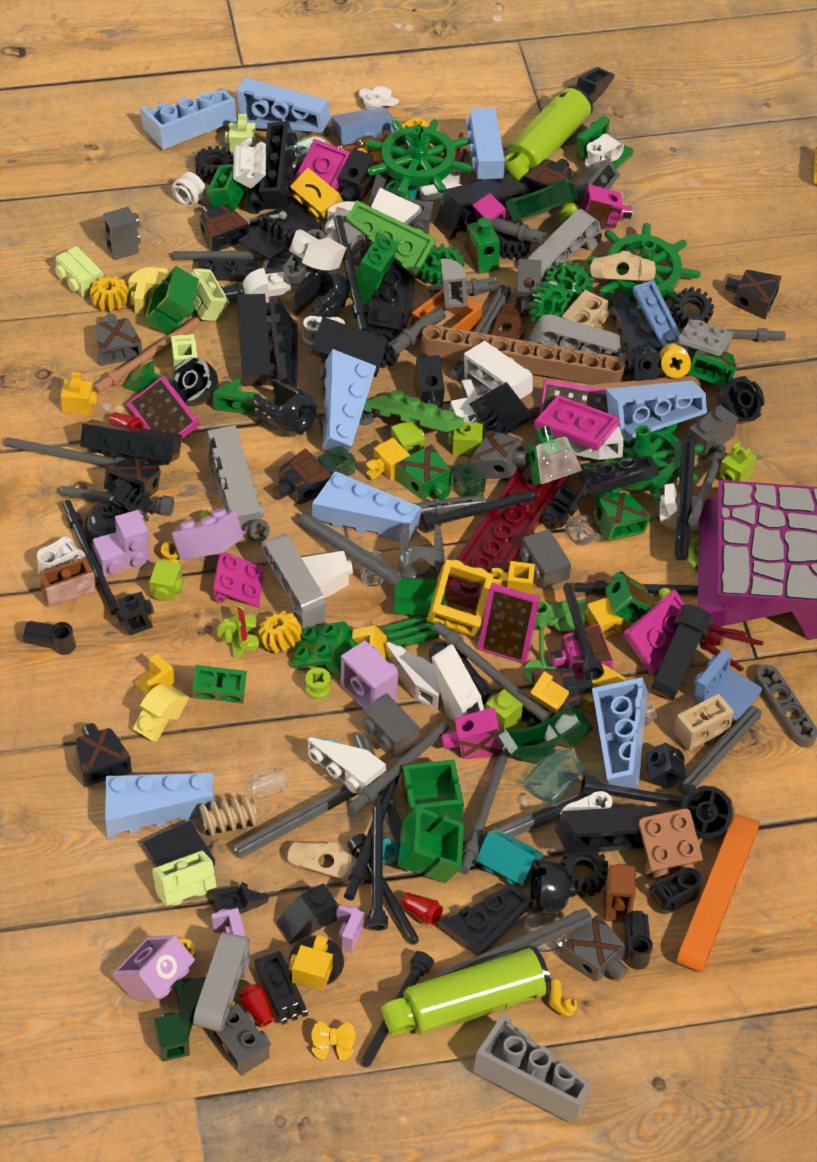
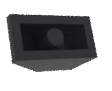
[276,883,338,944]

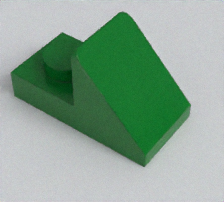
[124,361,171,393]
[213,378,261,416]

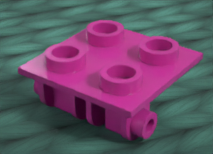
[213,552,265,607]

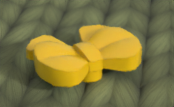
[311,1021,356,1061]

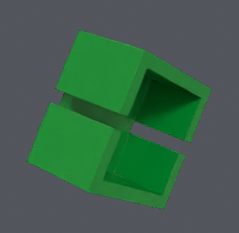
[144,266,199,335]
[401,759,464,824]
[398,806,464,883]

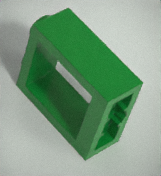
[349,233,399,305]

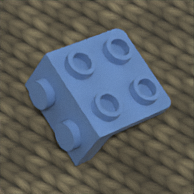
[693,648,762,722]

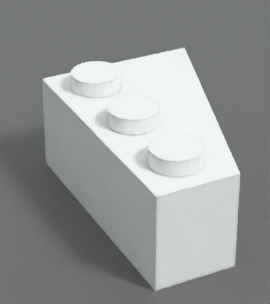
[464,341,533,399]

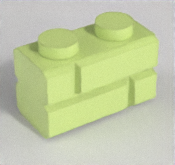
[55,246,104,298]
[191,268,230,321]
[152,850,217,906]

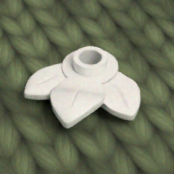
[359,86,399,109]

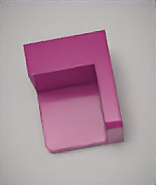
[472,193,508,221]

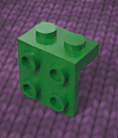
[576,115,634,169]
[290,621,358,680]

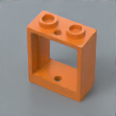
[411,289,482,331]

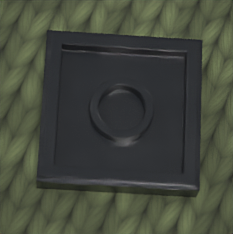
[143,820,215,868]

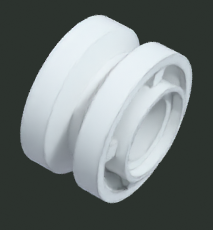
[172,172,206,207]

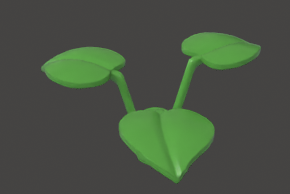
[473,600,586,685]

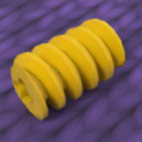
[660,343,691,378]

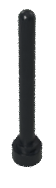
[422,490,537,533]
[563,583,604,680]
[580,775,685,807]
[366,803,388,931]
[347,834,419,945]
[361,951,434,1068]

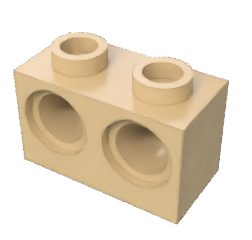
[562,290,609,328]
[674,694,734,751]

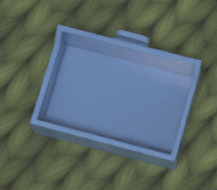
[331,107,395,145]

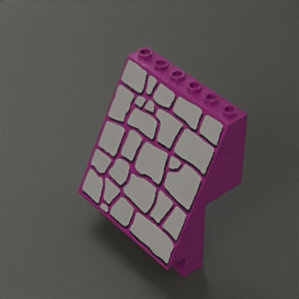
[698,480,817,640]

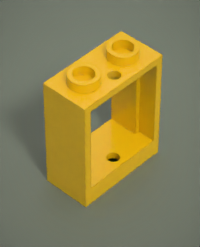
[427,559,494,636]

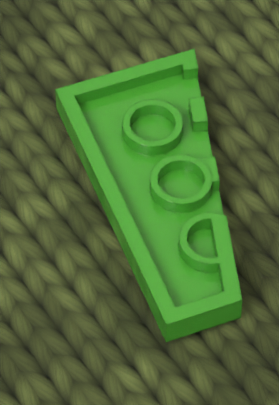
[346,200,436,278]
[363,390,464,432]

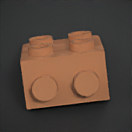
[638,809,703,879]

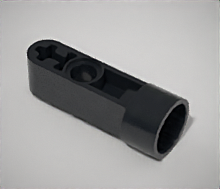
[650,604,714,700]

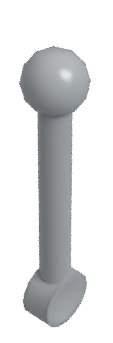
[243,211,287,225]

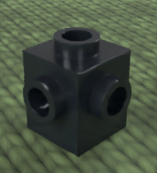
[626,344,661,381]
[116,591,155,636]
[645,742,687,789]

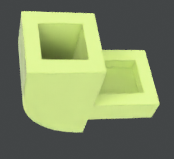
[171,334,197,374]

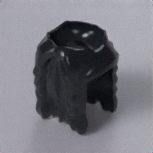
[292,269,350,326]
[252,379,317,437]

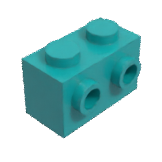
[476,829,543,886]

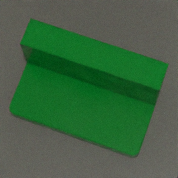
[394,578,445,616]

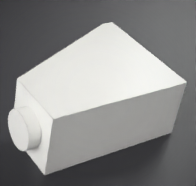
[365,188,422,248]
[301,551,353,599]

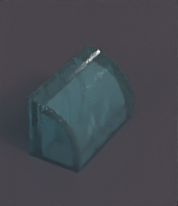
[521,749,585,803]

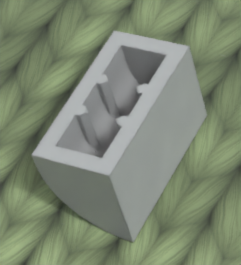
[441,258,468,309]

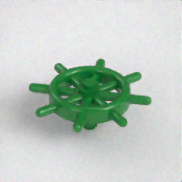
[365,119,472,194]
[587,223,701,313]
[584,423,704,501]

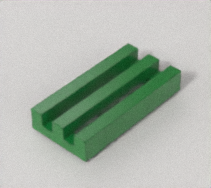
[384,615,440,648]

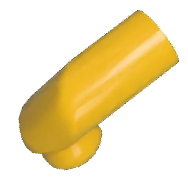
[548,979,577,1016]

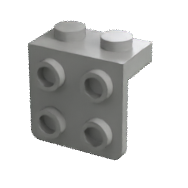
[678,319,733,356]

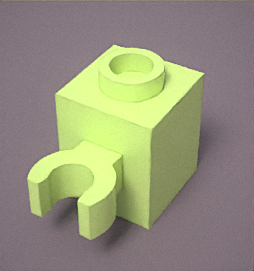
[225,114,256,153]

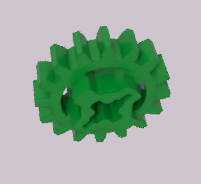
[419,243,465,285]
[545,261,594,303]
[529,281,571,324]

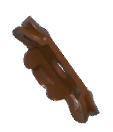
[492,304,525,340]

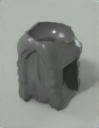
[398,523,445,579]

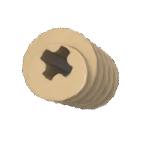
[199,795,257,836]

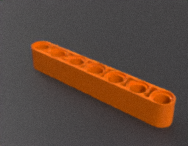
[676,813,760,973]

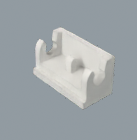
[233,138,266,189]

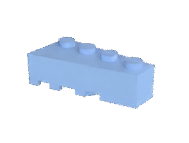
[236,77,330,132]
[140,89,237,149]
[466,108,505,179]
[322,349,376,457]
[606,381,707,441]
[312,471,421,541]
[592,677,648,788]
[105,773,214,838]

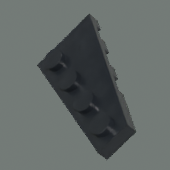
[604,292,662,356]
[269,296,298,387]

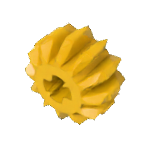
[90,274,129,312]
[258,610,302,653]

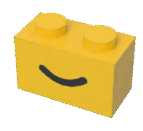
[290,168,343,220]

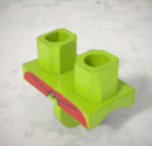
[217,606,259,658]

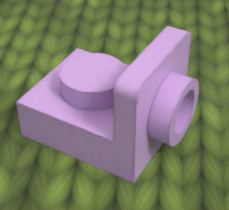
[337,905,364,953]
[211,908,246,937]

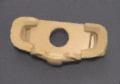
[590,251,656,282]
[288,842,357,883]

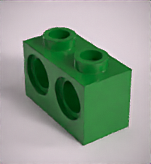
[192,665,247,704]

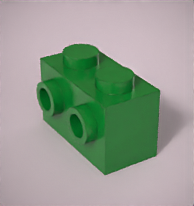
[207,164,247,211]

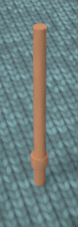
[93,317,200,394]

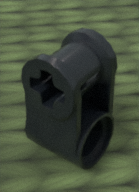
[648,867,702,914]

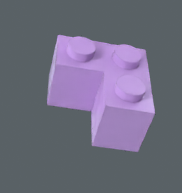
[172,508,244,560]
[93,510,150,576]

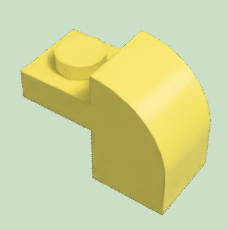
[128,267,168,315]
[133,684,189,742]

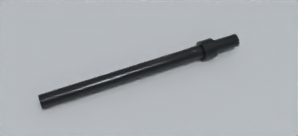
[333,215,368,332]
[62,500,119,615]
[575,580,698,595]
[344,773,401,901]

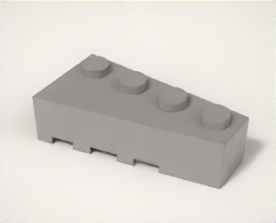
[207,425,264,531]
[473,1013,592,1124]

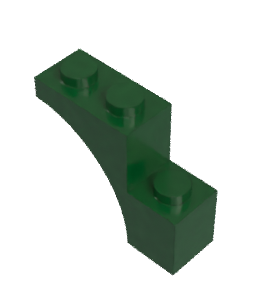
[505,179,580,222]
[498,705,593,764]
[154,976,206,1062]

